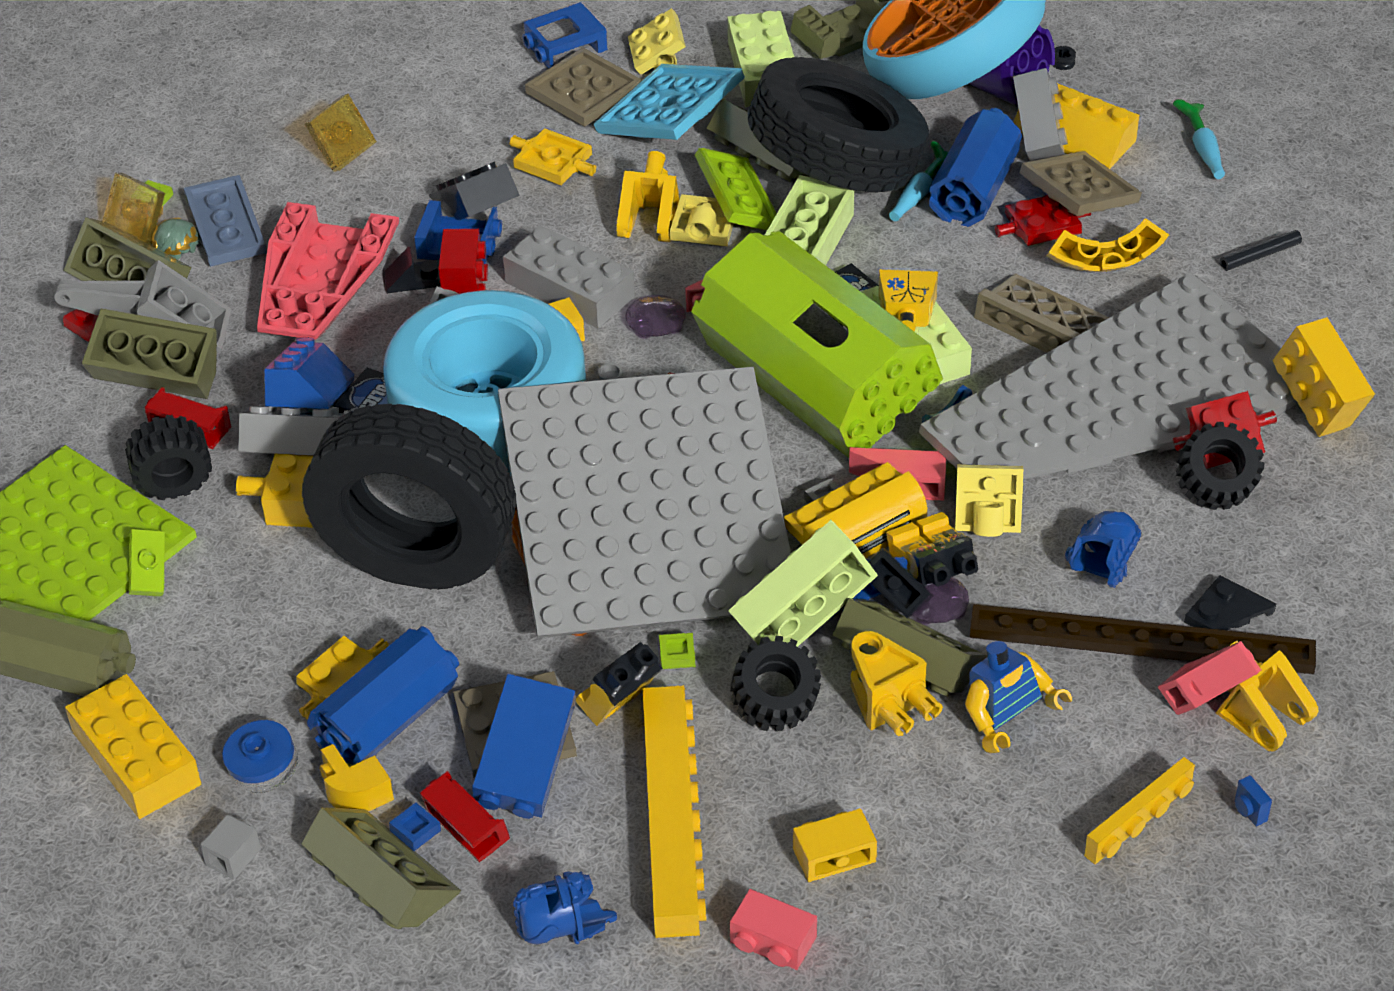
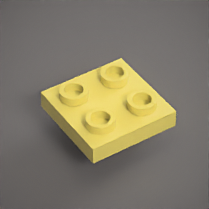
[627,8,686,74]
[670,194,734,246]
[955,464,1024,537]

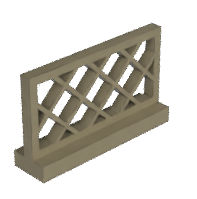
[974,274,1109,353]

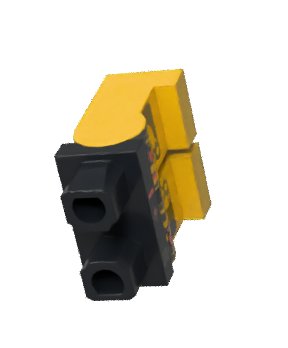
[886,512,978,587]
[575,642,663,726]

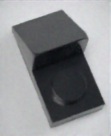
[384,246,441,294]

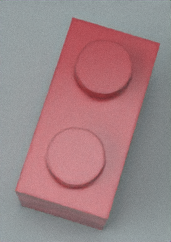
[730,889,817,970]

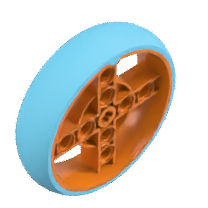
[863,0,1046,99]

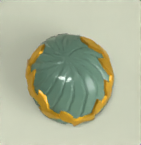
[152,218,200,260]

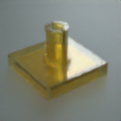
[304,94,377,172]
[102,173,165,245]

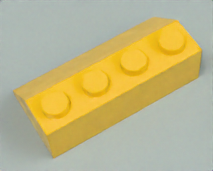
[1013,83,1139,169]

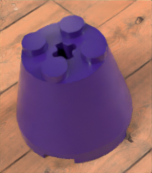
[966,25,1055,106]

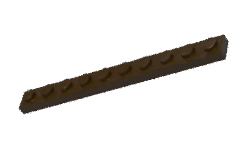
[970,604,1316,675]

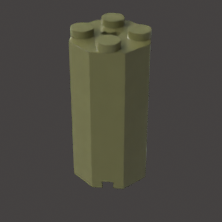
[0,600,136,696]

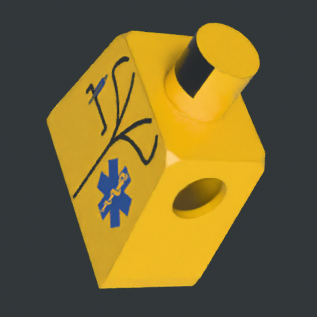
[878,269,938,331]

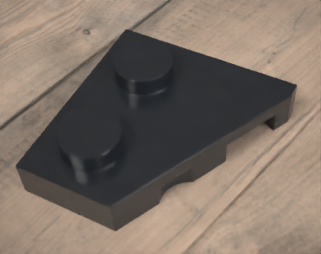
[1184,575,1276,631]

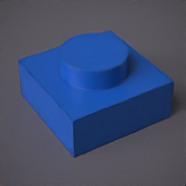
[1234,775,1272,827]
[389,803,441,851]

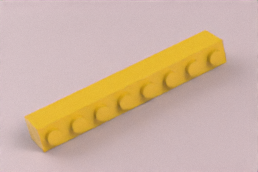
[643,685,706,938]

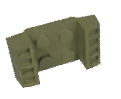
[790,0,890,59]

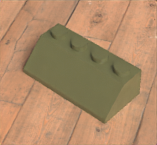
[707,98,810,182]
[63,217,192,281]
[82,308,217,399]
[833,598,987,696]
[301,807,461,929]

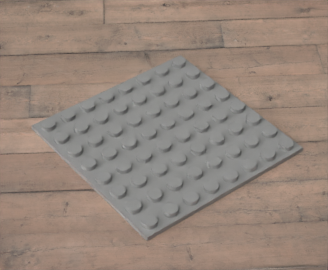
[498,367,791,638]

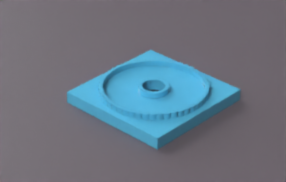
[594,64,745,140]

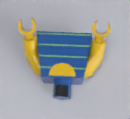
[965,641,1072,753]

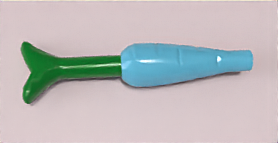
[1173,99,1225,179]
[889,141,948,221]

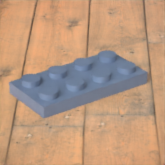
[184,175,267,267]

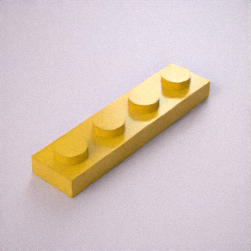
[1084,757,1195,864]

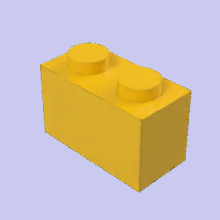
[793,808,877,882]

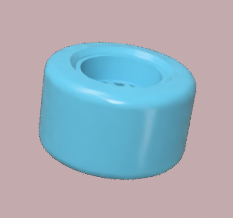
[383,290,586,476]

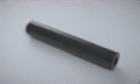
[1220,230,1302,271]

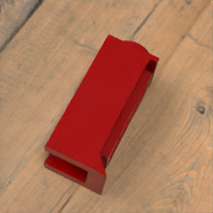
[145,387,232,450]
[420,771,510,862]

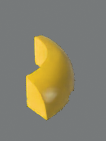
[1046,218,1169,272]

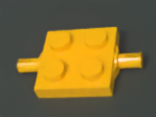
[510,128,597,185]
[296,636,389,720]

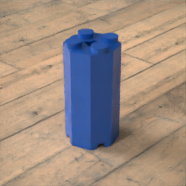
[929,108,1022,227]
[307,626,459,766]

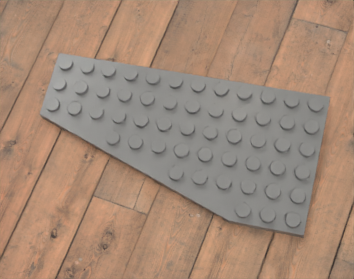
[919,272,1298,480]

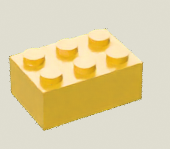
[1272,317,1375,437]

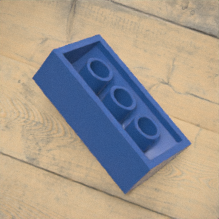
[264,337,354,409]

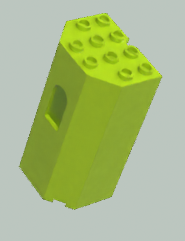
[691,231,943,458]

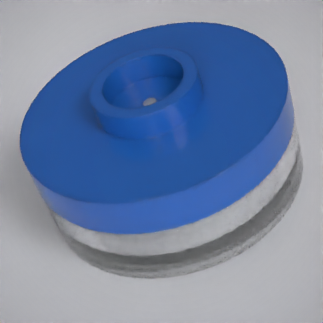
[222,720,298,793]

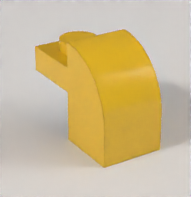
[319,744,394,811]

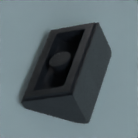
[868,548,934,619]

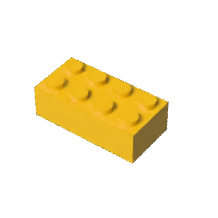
[65,674,201,819]

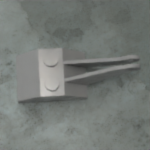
[54,260,232,353]

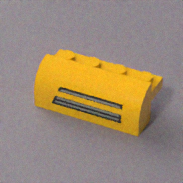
[784,462,927,558]

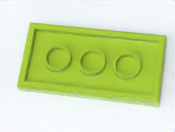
[695,148,777,230]

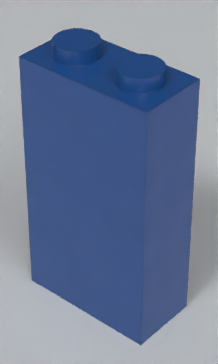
[472,674,576,819]

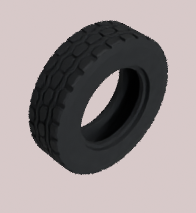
[747,57,929,193]
[302,404,516,590]

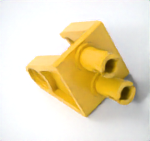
[616,151,680,242]
[850,631,943,736]
[1215,641,1319,752]

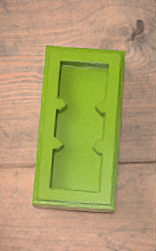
[129,529,165,596]

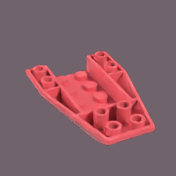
[257,202,399,340]

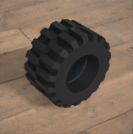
[125,415,212,500]
[1176,422,1265,510]
[730,636,821,732]

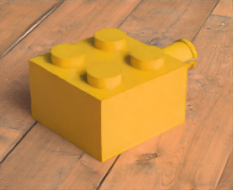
[236,453,313,528]

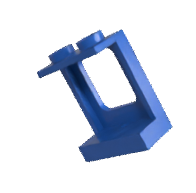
[522,2,608,69]
[414,200,502,264]

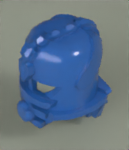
[1065,511,1142,588]
[513,871,617,945]

